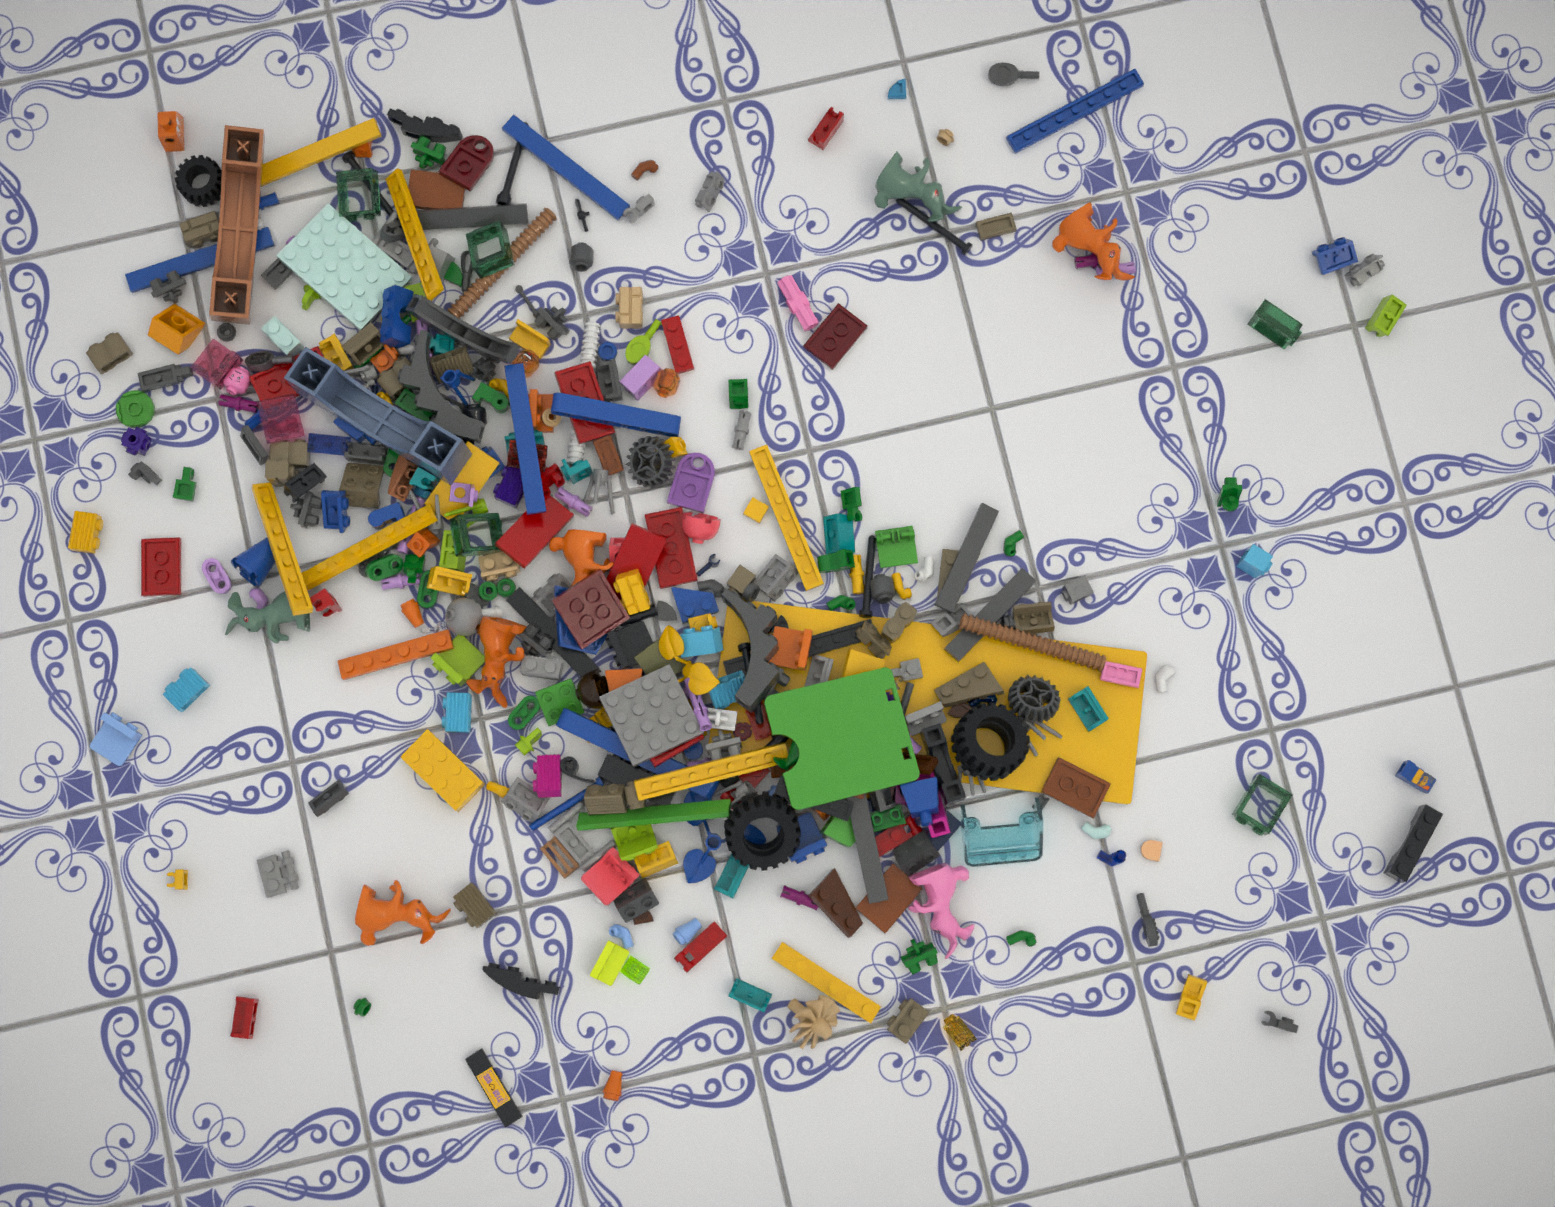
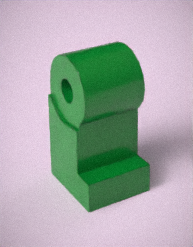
[472,382,510,413]
[817,549,855,573]

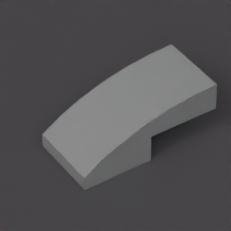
[931,603,974,637]

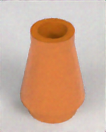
[400,598,425,628]
[602,1071,623,1101]

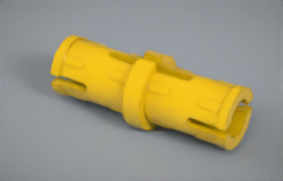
[849,555,864,594]

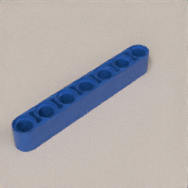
[551,393,681,437]

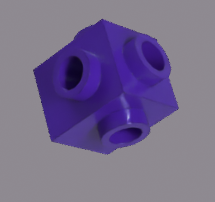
[121,427,152,456]

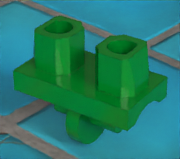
[410,136,446,169]
[1217,477,1242,512]
[870,804,906,832]
[900,939,938,974]

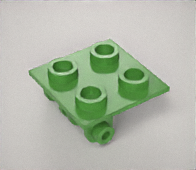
[875,526,918,568]
[535,678,585,726]

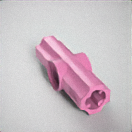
[777,275,819,331]

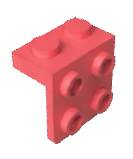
[581,847,640,905]

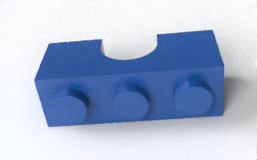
[380,285,413,349]

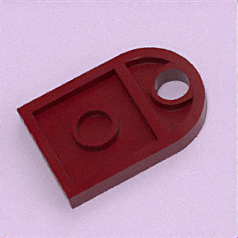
[439,135,494,192]

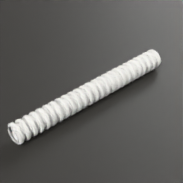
[567,322,601,466]

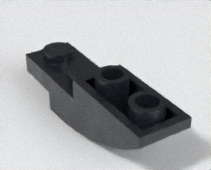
[387,108,463,143]
[482,963,561,999]

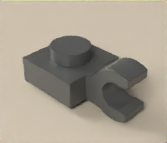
[1261,1011,1299,1033]

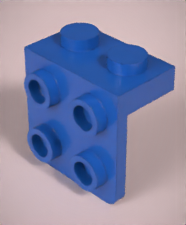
[777,812,827,864]

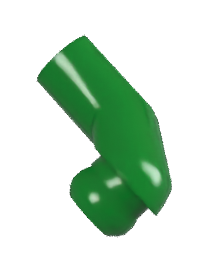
[1003,530,1024,557]

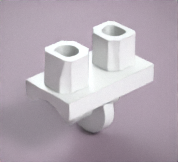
[708,708,737,731]

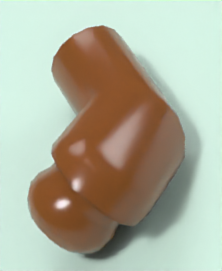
[631,160,658,180]

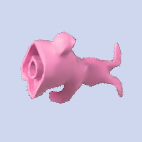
[908,863,975,959]

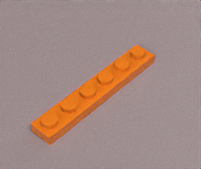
[338,629,454,680]

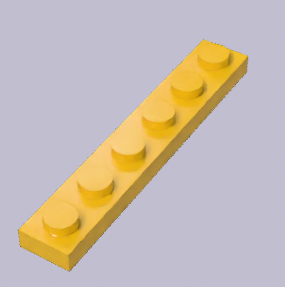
[772,942,881,1023]

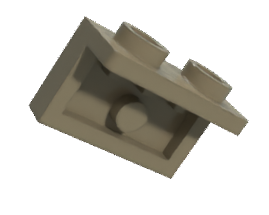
[1012,602,1055,634]

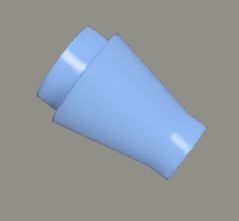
[672,918,702,946]

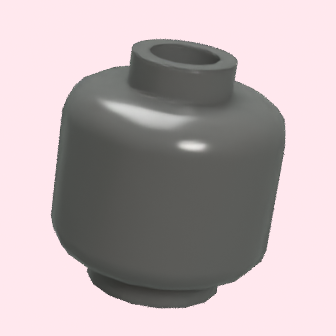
[569,242,594,272]
[870,574,896,604]

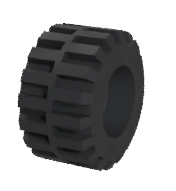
[175,155,222,207]

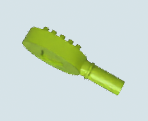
[625,319,662,365]

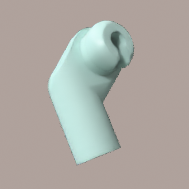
[1081,822,1111,839]

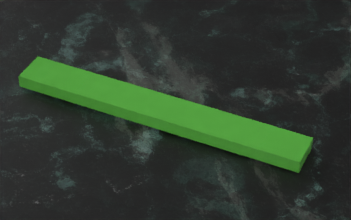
[576,799,732,831]

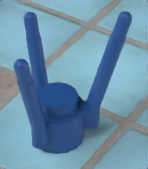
[440,369,475,405]

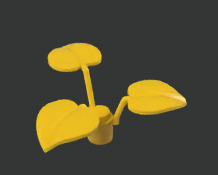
[659,625,720,695]

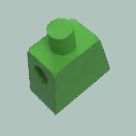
[819,816,856,847]

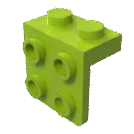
[431,635,485,687]
[611,824,658,861]

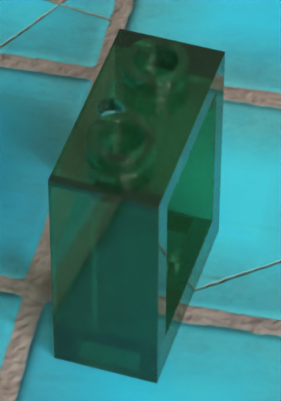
[336,168,381,222]
[466,220,514,279]
[1247,299,1303,350]
[449,513,503,557]
[1232,774,1293,836]

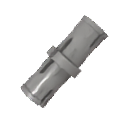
[732,410,751,450]

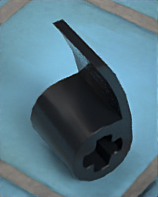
[560,756,595,783]

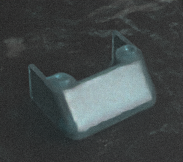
[961,797,1043,867]

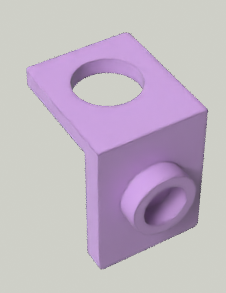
[449,482,478,507]

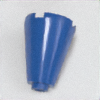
[231,537,275,587]

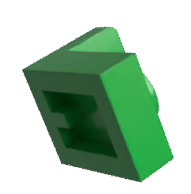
[729,379,749,409]

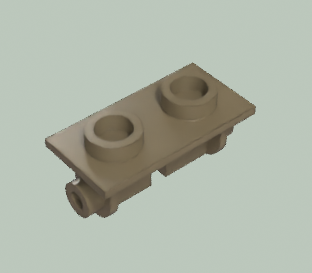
[855,620,892,659]

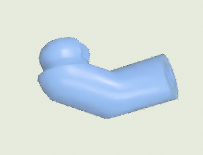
[609,924,634,949]

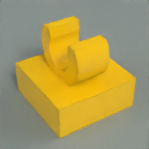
[167,869,188,890]

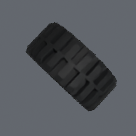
[951,702,1030,781]
[724,791,801,871]

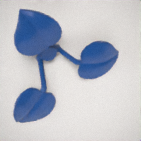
[683,791,766,883]

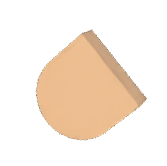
[1141,840,1163,862]

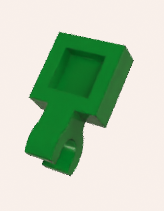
[173,467,197,501]
[841,487,862,522]
[403,554,426,583]

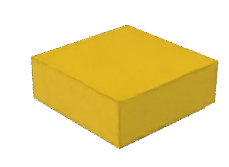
[743,497,769,524]

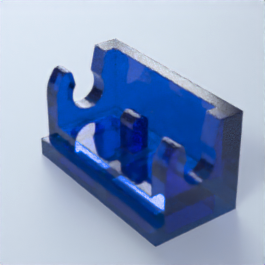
[307,433,351,456]

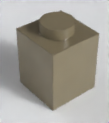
[727,565,756,597]

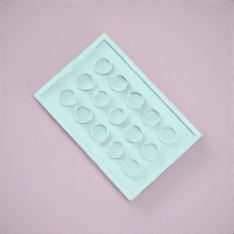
[276,203,412,330]

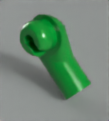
[826,595,856,611]
[1006,930,1037,947]

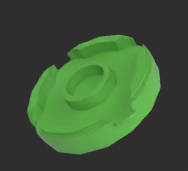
[116,390,155,428]

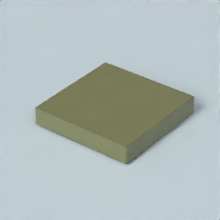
[633,638,686,675]

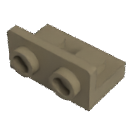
[887,998,929,1044]

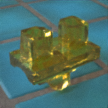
[943,1014,977,1051]

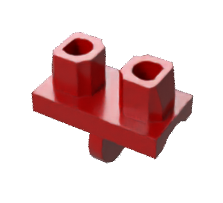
[540,463,565,499]

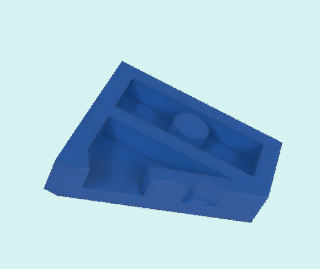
[671,587,719,624]

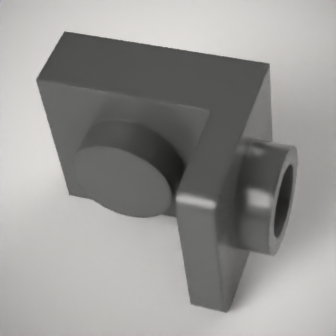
[128,461,162,485]

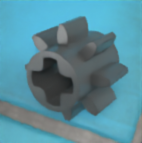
[472,357,496,382]

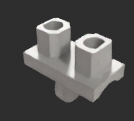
[706,730,742,760]

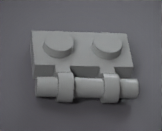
[257,850,299,898]

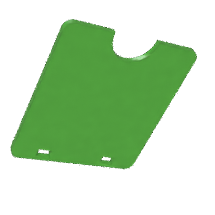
[764,667,920,810]

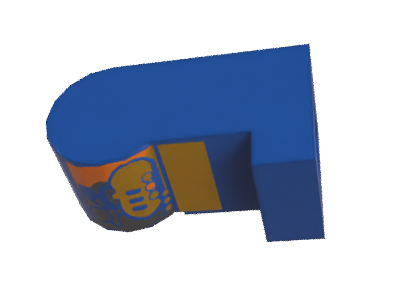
[368,502,406,530]
[1395,760,1436,794]

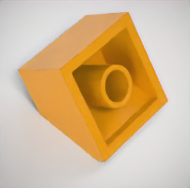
[148,304,205,355]

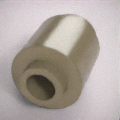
[624,781,646,810]

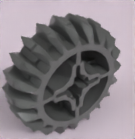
[625,436,676,488]
[1007,674,1060,724]

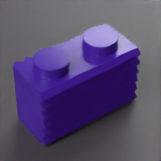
[493,463,524,509]

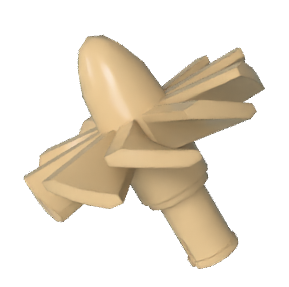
[788,995,840,1049]

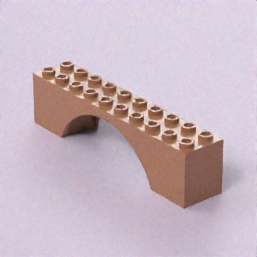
[209,125,265,325]

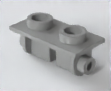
[695,171,725,212]
[1344,254,1385,287]

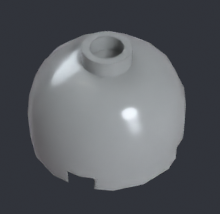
[445,598,482,636]

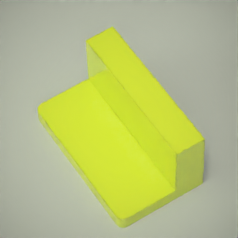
[589,940,630,986]

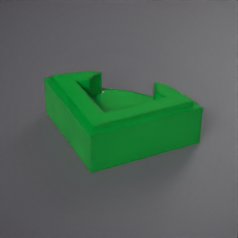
[444,262,463,287]

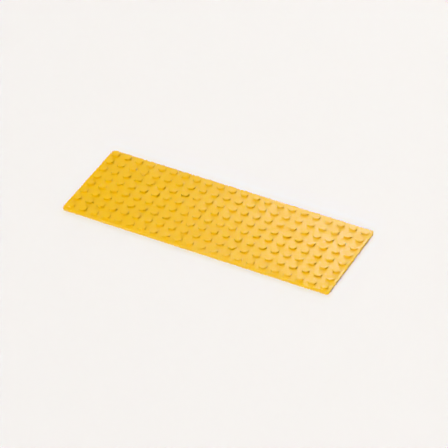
[708,599,1147,804]

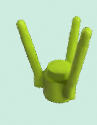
[444,498,489,531]

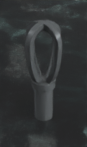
[461,250,476,291]

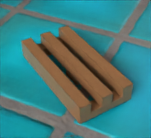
[540,836,580,879]

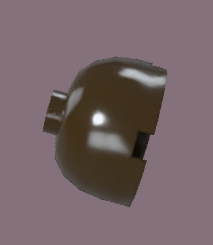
[576,669,609,709]

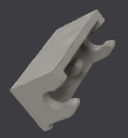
[804,655,834,687]

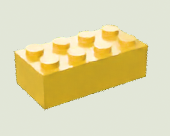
[400,729,486,812]

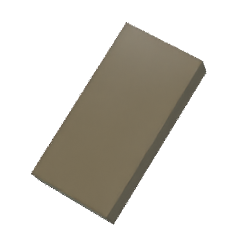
[975,212,1017,241]

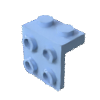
[90,712,142,766]

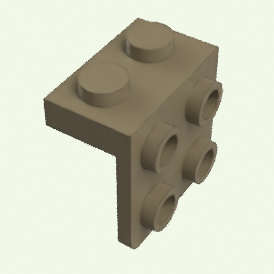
[339,463,384,509]

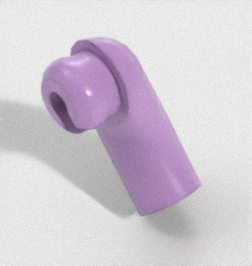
[249,588,268,609]

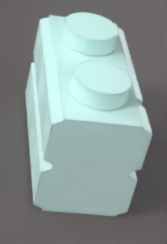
[261,316,304,356]

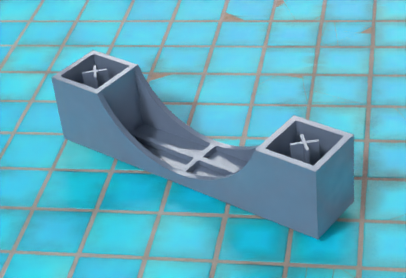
[284,346,472,485]

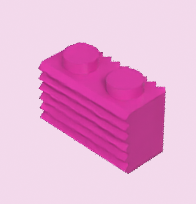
[533,754,562,798]

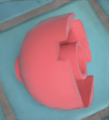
[682,512,721,544]

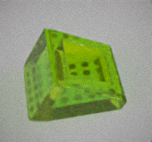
[620,955,650,985]

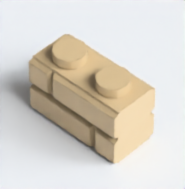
[615,287,643,329]

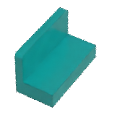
[823,514,855,555]

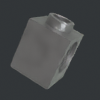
[1061,576,1094,605]

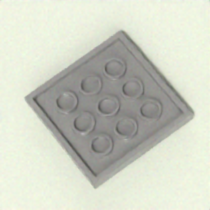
[599,664,704,767]

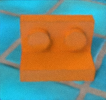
[528,389,554,433]

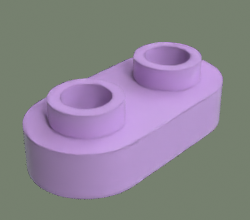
[202,558,232,594]

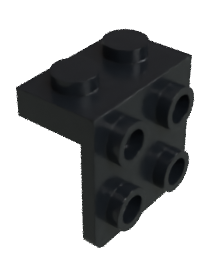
[606,621,653,669]

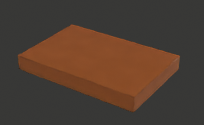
[408,170,465,210]
[1041,757,1111,819]
[856,863,923,933]

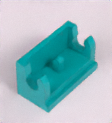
[409,467,440,490]
[1068,686,1109,732]
[714,854,749,899]
[728,978,772,1012]

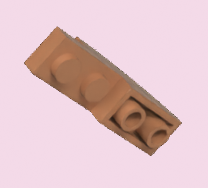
[388,455,419,502]

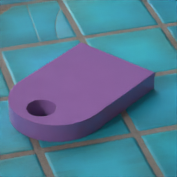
[667,453,715,514]

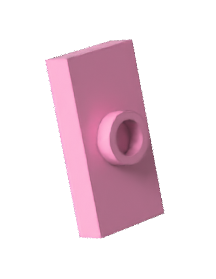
[1100,661,1142,688]

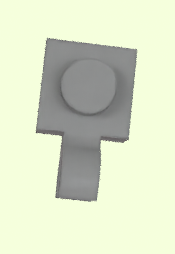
[623,194,655,224]
[890,658,923,682]

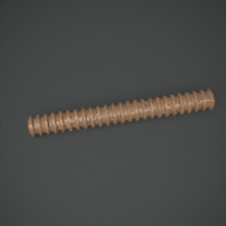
[447,207,557,319]
[959,613,1106,672]

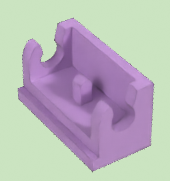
[619,355,663,401]

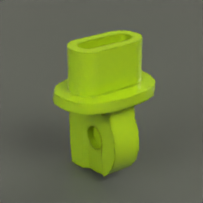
[302,285,321,311]
[515,727,542,756]

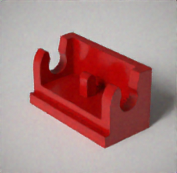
[808,107,844,150]
[310,588,342,617]
[230,996,259,1039]

